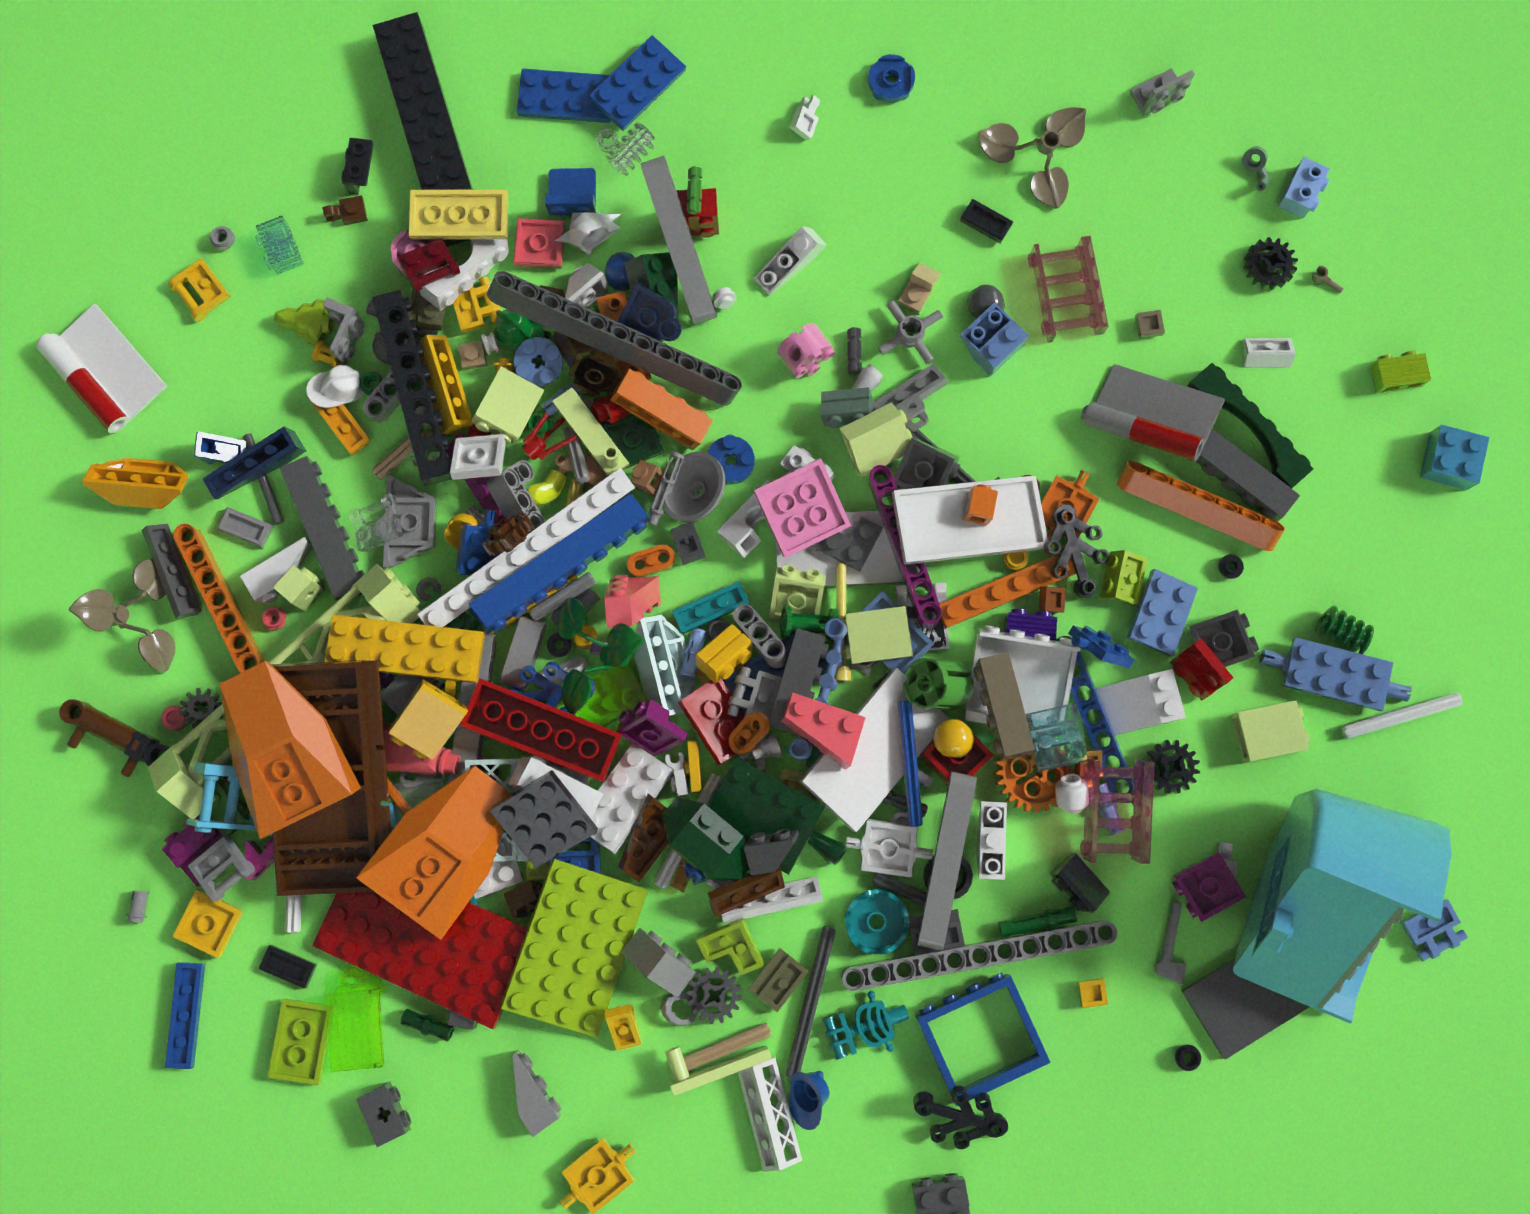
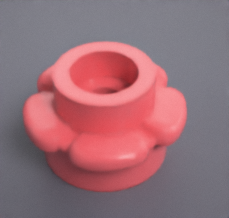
[262,606,287,631]

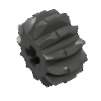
[179,688,223,729]

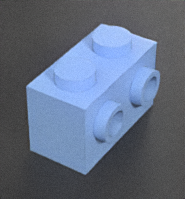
[1278,157,1330,218]

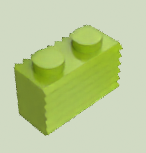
[1371,350,1432,393]

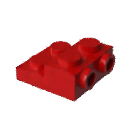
[1170,639,1234,701]

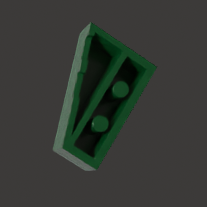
[624,252,678,320]

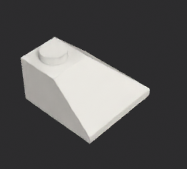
[565,263,609,309]

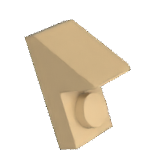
[898,262,941,315]

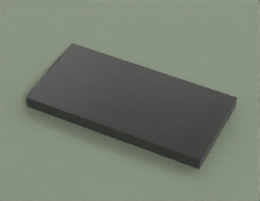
[1181,957,1309,1060]

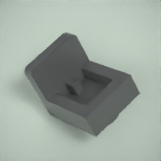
[670,522,706,565]

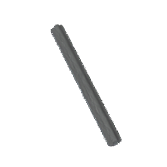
[786,926,836,1078]

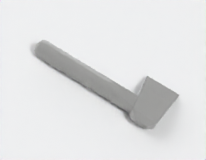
[1155,901,1187,984]

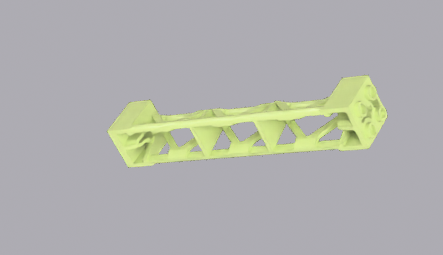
[148,564,421,819]

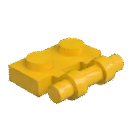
[453,277,501,333]

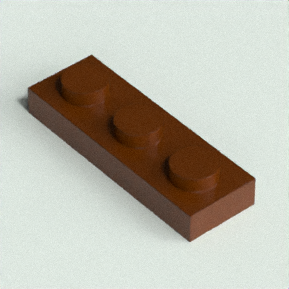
[707,867,785,917]

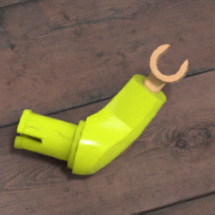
[527,454,572,507]

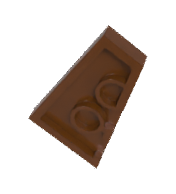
[618,794,668,882]

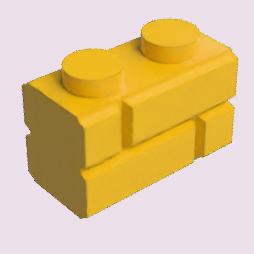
[695,624,752,683]

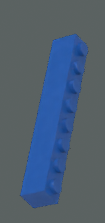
[469,493,649,635]

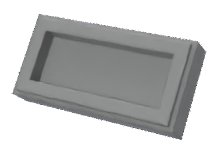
[217,507,274,548]

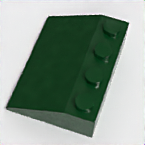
[709,758,825,875]

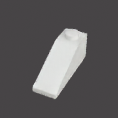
[240,537,313,604]

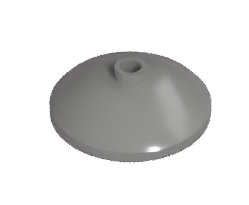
[663,452,725,523]

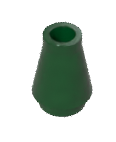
[808,831,847,865]

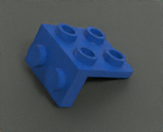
[545,168,596,216]

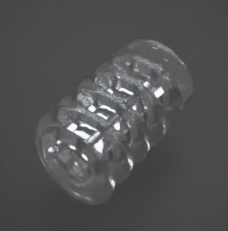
[605,122,655,176]

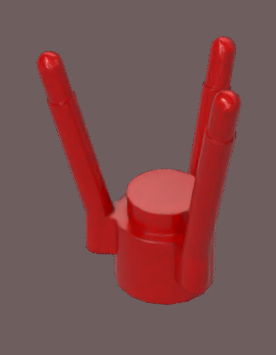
[521,413,577,461]

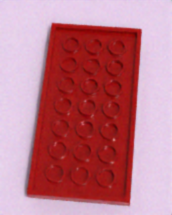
[312,892,527,1029]

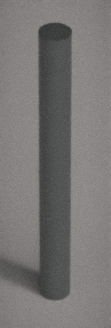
[243,433,284,525]

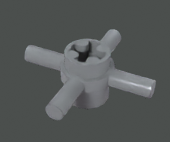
[878,301,943,364]

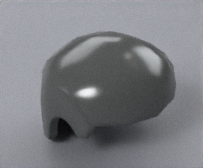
[967,284,1005,319]

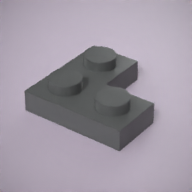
[817,516,883,572]

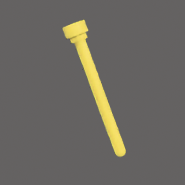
[834,563,851,682]

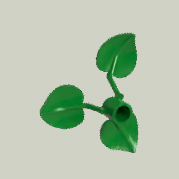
[557,598,645,715]

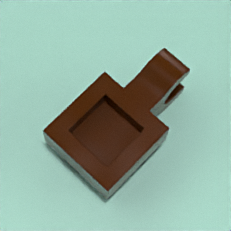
[322,195,368,225]

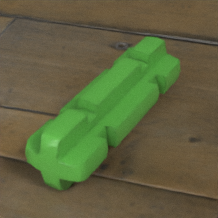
[687,166,702,215]

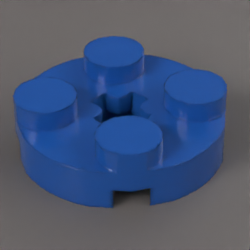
[868,54,915,102]
[708,434,755,484]

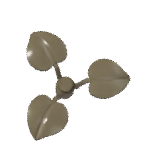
[978,107,1086,209]
[68,559,175,673]

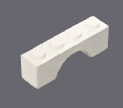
[419,239,509,311]

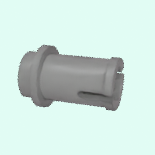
[125,890,150,923]

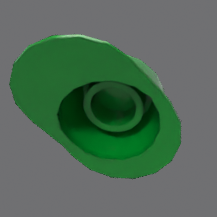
[494,309,544,352]

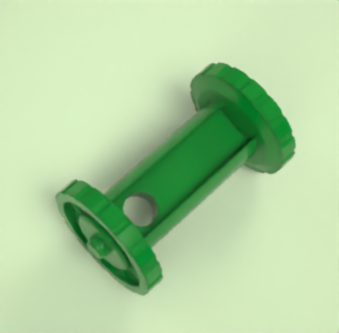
[780,605,839,641]

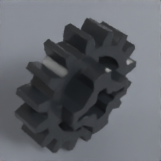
[1243,237,1298,290]
[1144,740,1200,794]

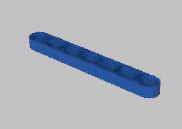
[1056,636,1135,799]

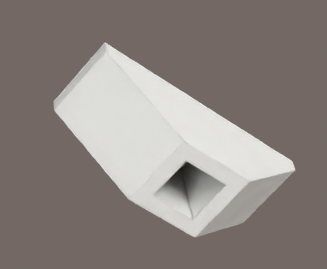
[976,801,1007,880]

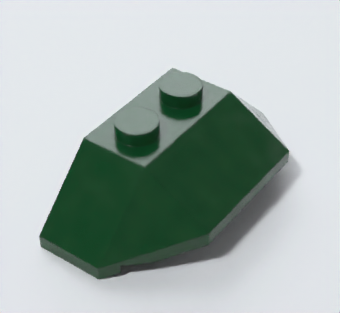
[661,796,749,881]

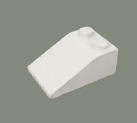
[1096,669,1186,737]

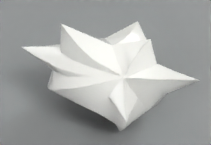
[555,211,623,255]

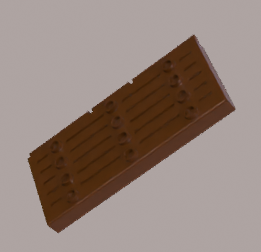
[271,660,391,896]

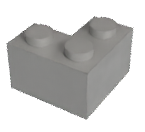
[621,928,696,998]

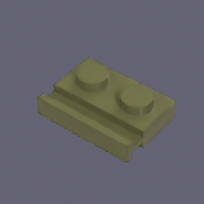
[408,289,447,331]
[748,948,809,1013]

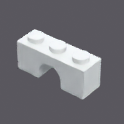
[717,480,770,558]

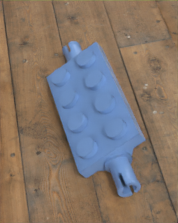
[1259,637,1412,711]

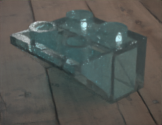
[1025,703,1088,772]

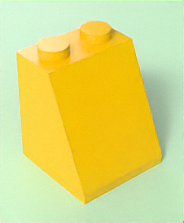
[389,678,468,760]

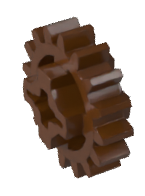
[481,513,534,556]

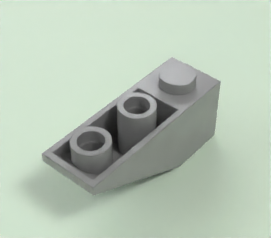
[512,1050,562,1137]

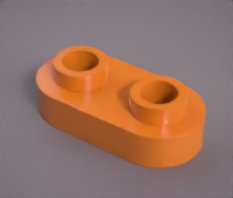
[627,544,675,577]
[729,712,770,755]

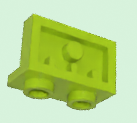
[1100,550,1148,606]

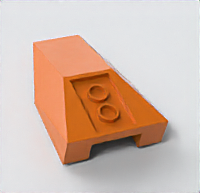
[220,660,361,839]
[356,766,512,940]

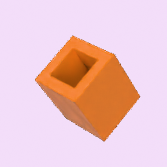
[963,484,998,526]

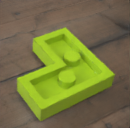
[696,918,764,976]

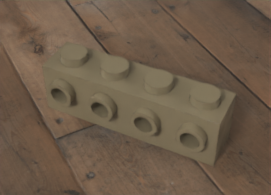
[974,652,1035,761]

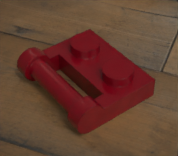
[397,238,460,292]

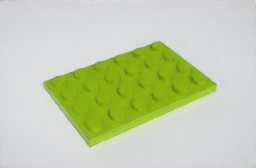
[500,858,648,1038]

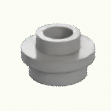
[210,226,235,250]

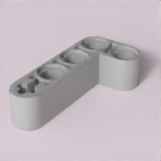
[487,460,545,534]

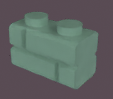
[820,387,873,428]

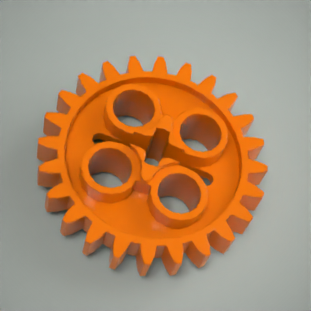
[993,731,1075,813]

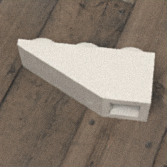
[754,226,827,295]

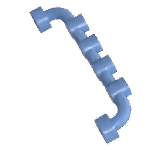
[789,618,847,761]

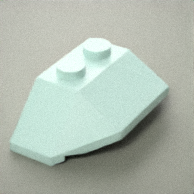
[634,615,696,716]

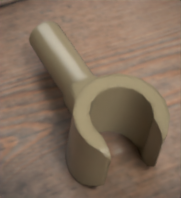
[1312,266,1344,293]

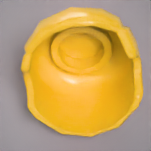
[444,513,481,550]
[933,719,974,758]

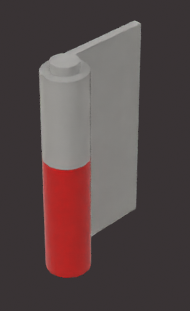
[1081,364,1225,461]

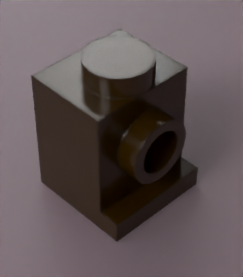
[504,880,543,918]

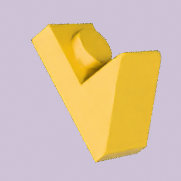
[604,1004,642,1051]

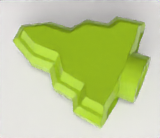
[274,299,334,345]

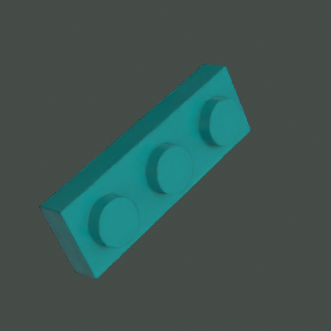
[672,581,750,634]

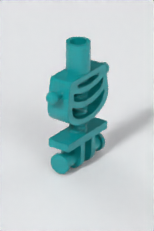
[822,991,909,1060]

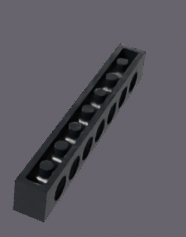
[372,290,452,486]

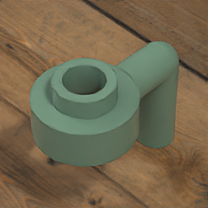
[1242,146,1270,191]

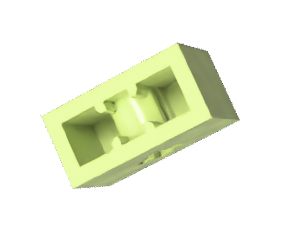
[273,565,325,611]

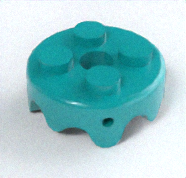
[845,889,909,954]

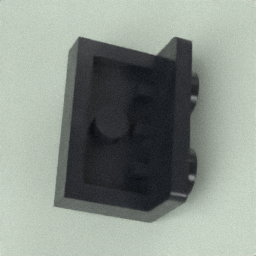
[341,138,374,195]

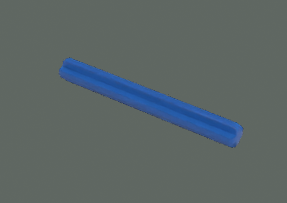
[898,701,923,827]

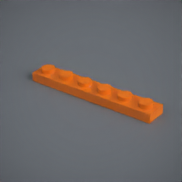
[940,554,1076,629]

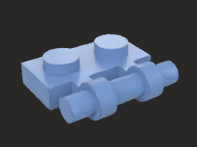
[1400,899,1468,962]

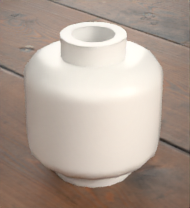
[1055,774,1089,814]

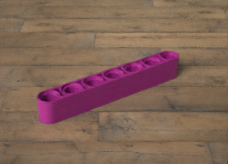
[868,465,942,628]

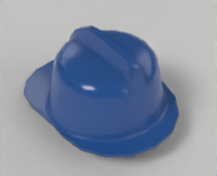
[789,1071,830,1130]

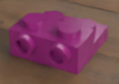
[616,699,687,757]
[162,815,223,887]
[1172,851,1246,922]

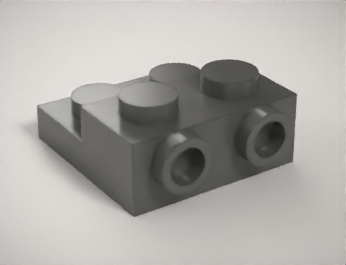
[894,437,961,489]
[1189,609,1259,667]
[912,1173,970,1214]

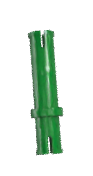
[998,906,1077,938]

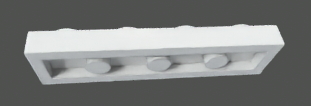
[722,876,823,923]

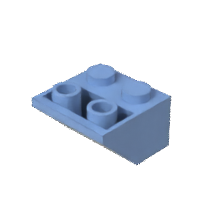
[960,302,1029,376]

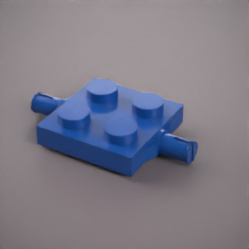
[455,510,500,576]
[1068,625,1135,668]

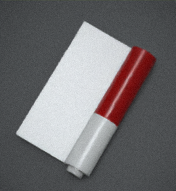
[37,303,168,433]

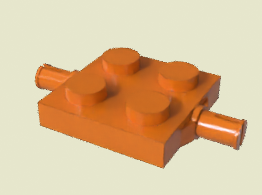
[1041,470,1100,547]

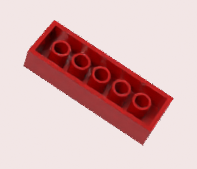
[460,678,622,783]

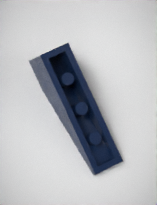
[203,426,306,500]

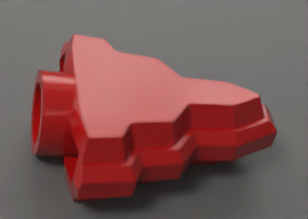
[591,394,630,423]

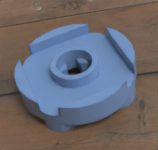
[514,337,564,387]

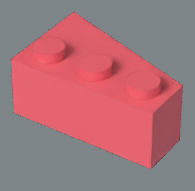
[604,575,661,628]
[781,693,866,770]

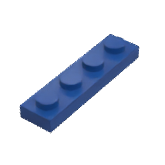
[165,962,205,1069]

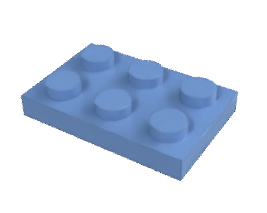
[1126,569,1198,657]
[861,591,935,674]

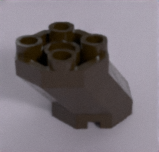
[553,331,622,396]

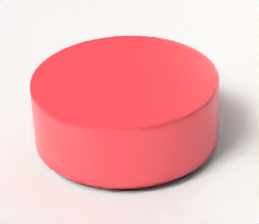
[161,706,188,731]

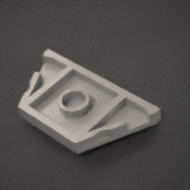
[383,475,437,569]

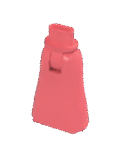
[383,722,461,775]

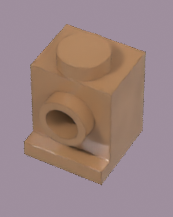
[630,460,667,497]

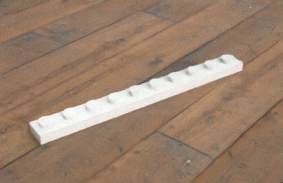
[417,468,635,627]

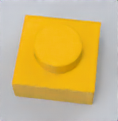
[1077,978,1108,1008]

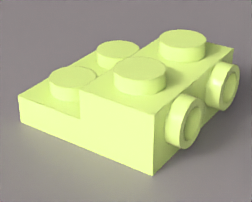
[769,565,826,620]

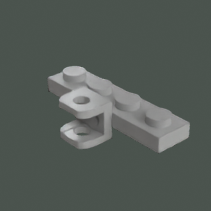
[873,364,948,432]

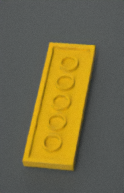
[324,615,485,683]

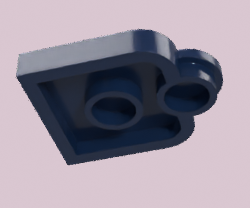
[617,283,682,342]

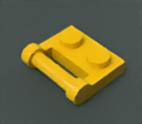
[168,258,231,322]

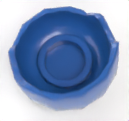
[605,252,636,291]

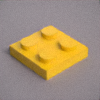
[172,889,244,958]

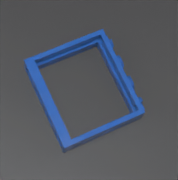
[915,972,1051,1106]

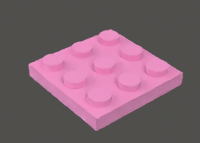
[753,458,851,558]

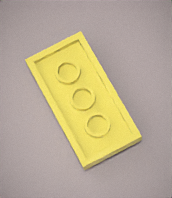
[409,190,508,239]

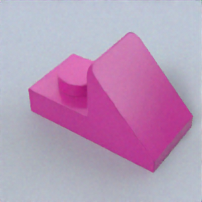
[245,839,274,880]

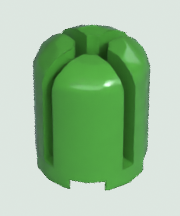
[903,658,975,710]

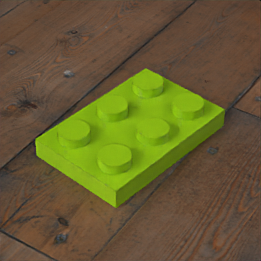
[267,998,335,1085]

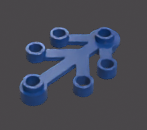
[509,661,595,713]

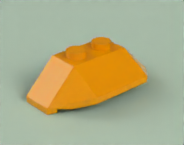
[82,458,188,509]

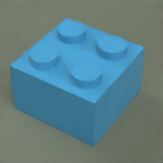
[1420,424,1490,490]

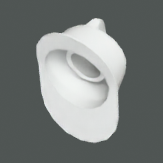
[306,365,364,408]

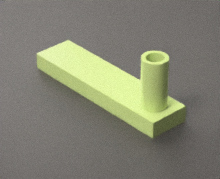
[552,388,629,476]
[665,1046,772,1096]

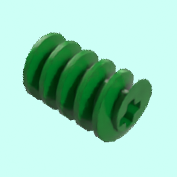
[1315,606,1374,654]

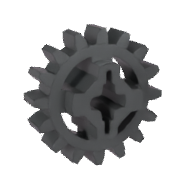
[687,967,742,1024]

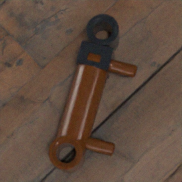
[59,699,171,777]

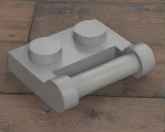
[188,835,255,902]

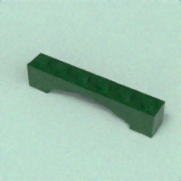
[1186,363,1314,489]

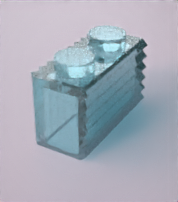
[255,216,304,275]

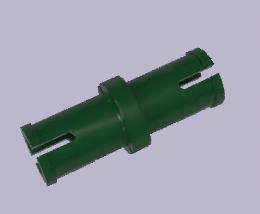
[400,1009,454,1042]

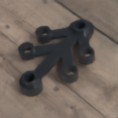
[1044,504,1110,598]
[913,1085,1008,1149]

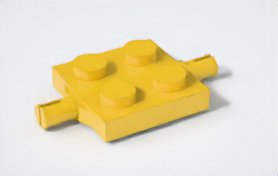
[559,1137,636,1214]

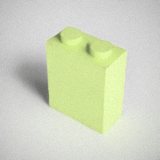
[471,366,544,445]
[840,402,913,477]
[842,606,913,664]
[1231,700,1310,763]

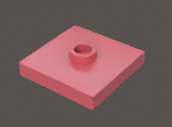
[513,218,565,269]

